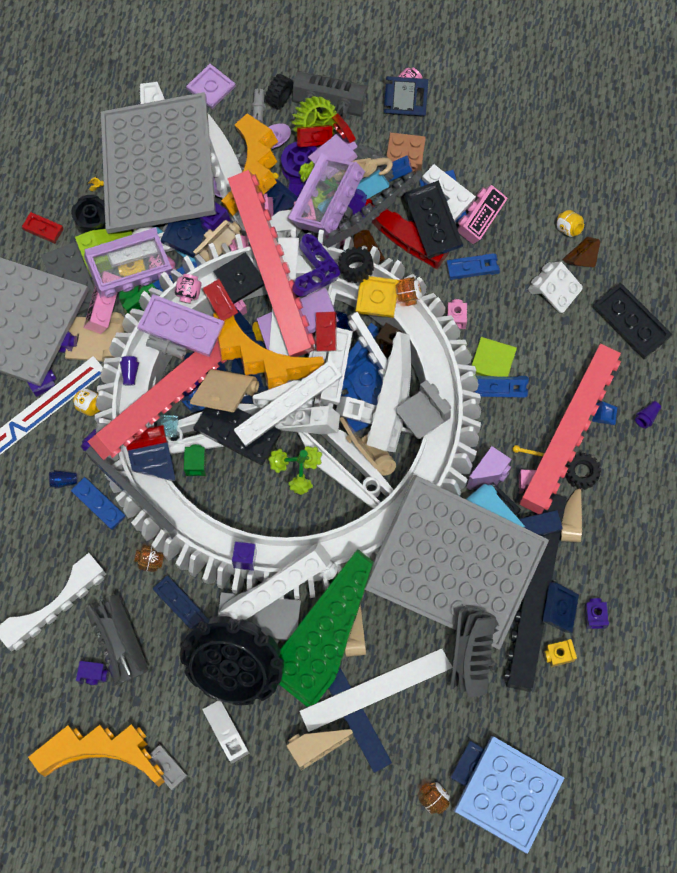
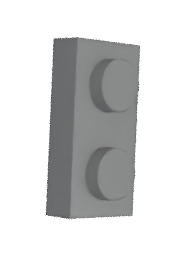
[149,745,188,790]

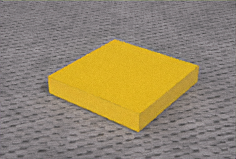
[356,276,399,318]

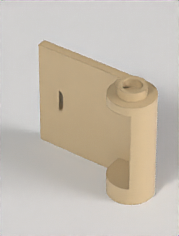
[193,220,242,262]
[65,312,125,362]
[190,369,259,412]
[340,416,396,476]

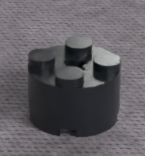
[71,195,106,234]

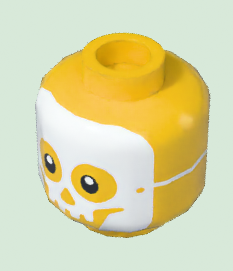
[557,210,584,237]
[74,389,101,416]

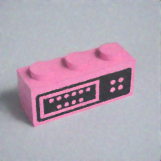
[457,185,508,244]
[83,271,121,334]

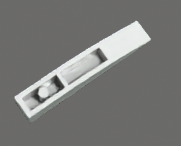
[208,114,242,199]
[367,332,411,452]

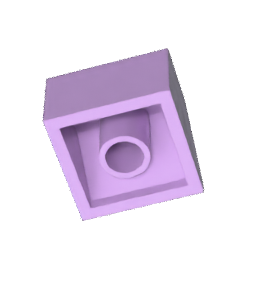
[467,446,511,490]

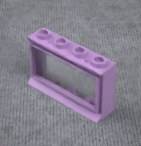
[288,153,365,235]
[84,228,172,298]

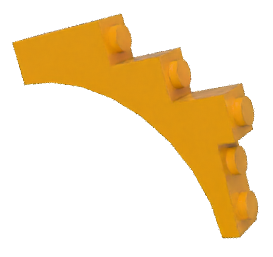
[221,113,278,216]
[213,313,324,390]
[28,724,165,787]

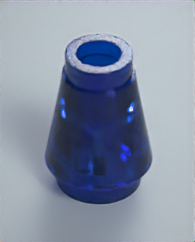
[49,470,77,489]

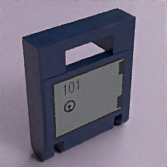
[384,76,429,116]

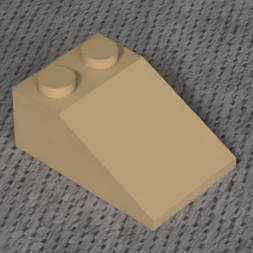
[287,729,353,771]

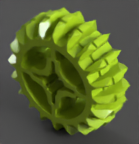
[292,96,337,146]

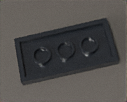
[404,180,463,259]
[593,282,672,359]
[193,407,282,465]

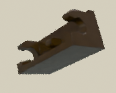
[376,323,404,357]

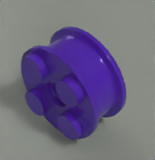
[281,142,317,180]

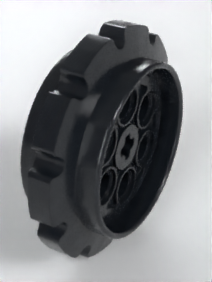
[180,616,284,705]

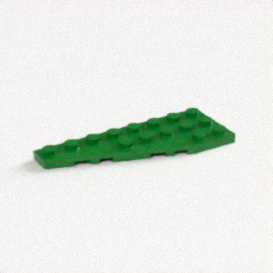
[279,549,374,707]

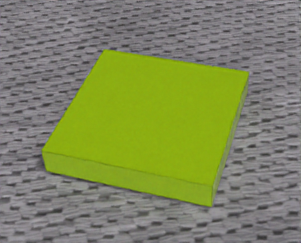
[472,337,517,377]

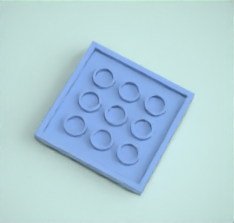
[454,736,564,854]

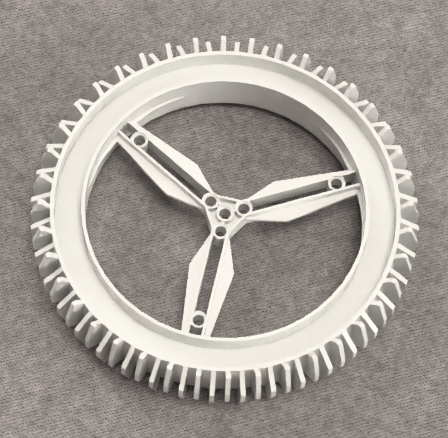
[95,227,481,600]

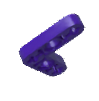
[292,234,340,296]

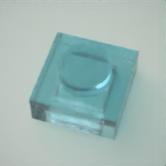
[157,415,178,437]

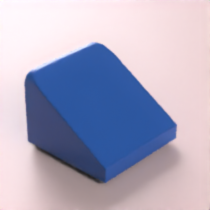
[592,402,617,425]

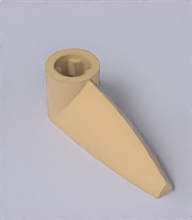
[560,489,582,542]
[345,604,366,657]

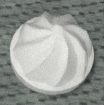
[318,560,337,580]

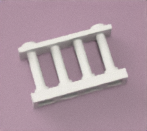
[313,328,353,409]

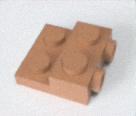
[387,132,425,172]

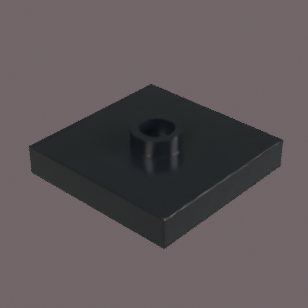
[213,252,265,304]

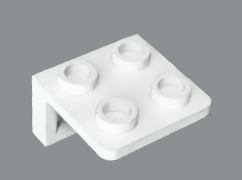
[528,262,582,313]

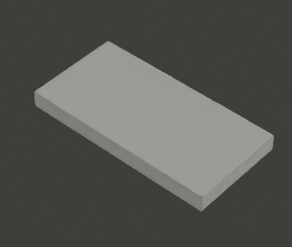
[218,592,301,641]

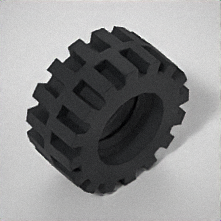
[265,74,294,109]
[338,247,374,283]
[565,453,601,490]

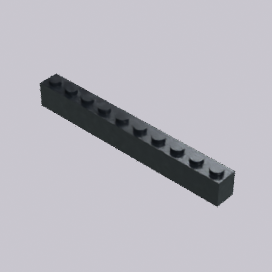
[504,494,567,692]

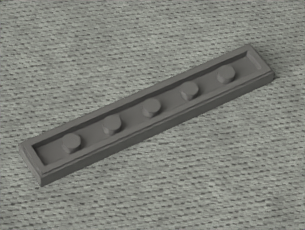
[85,446,177,539]

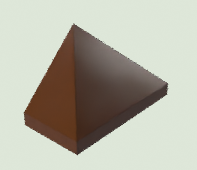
[354,230,385,261]
[562,237,600,267]

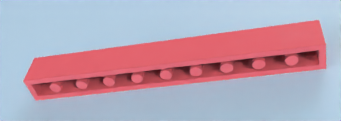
[227,170,316,357]
[87,341,227,460]
[519,343,621,514]

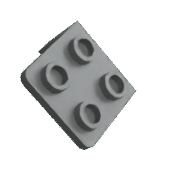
[396,380,451,439]

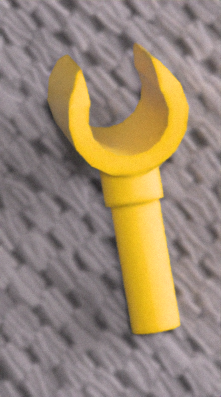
[88,177,104,191]

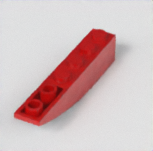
[365,198,449,270]

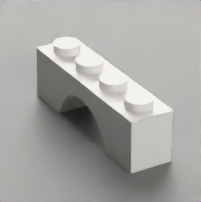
[336,397,413,434]

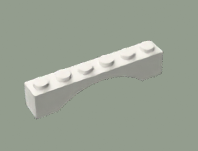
[218,542,332,620]
[0,553,106,651]

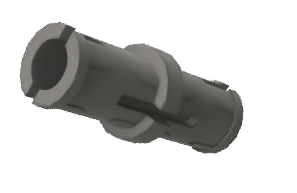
[252,89,266,123]
[146,334,187,360]

